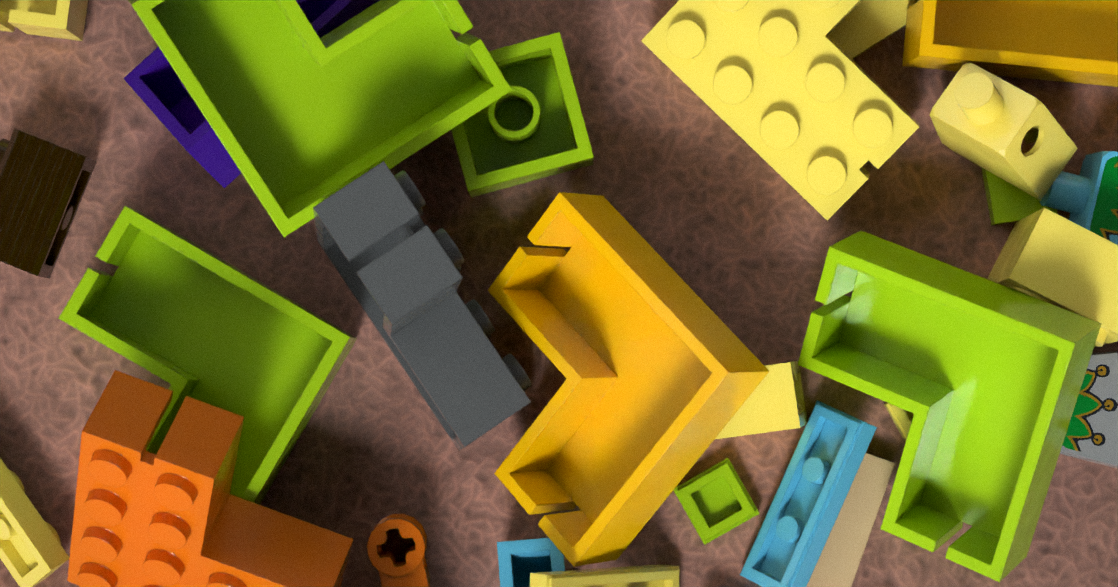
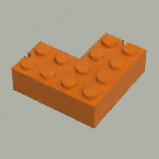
[67,370,353,587]

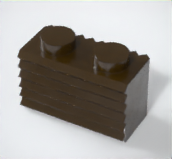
[0,129,97,279]

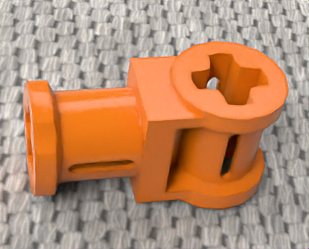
[367,513,430,587]

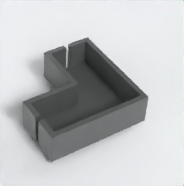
[313,161,532,451]

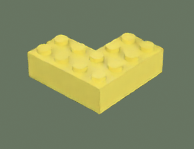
[641,0,920,221]

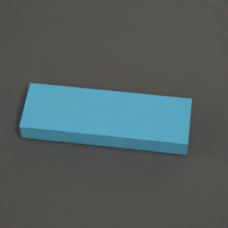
[740,400,877,587]

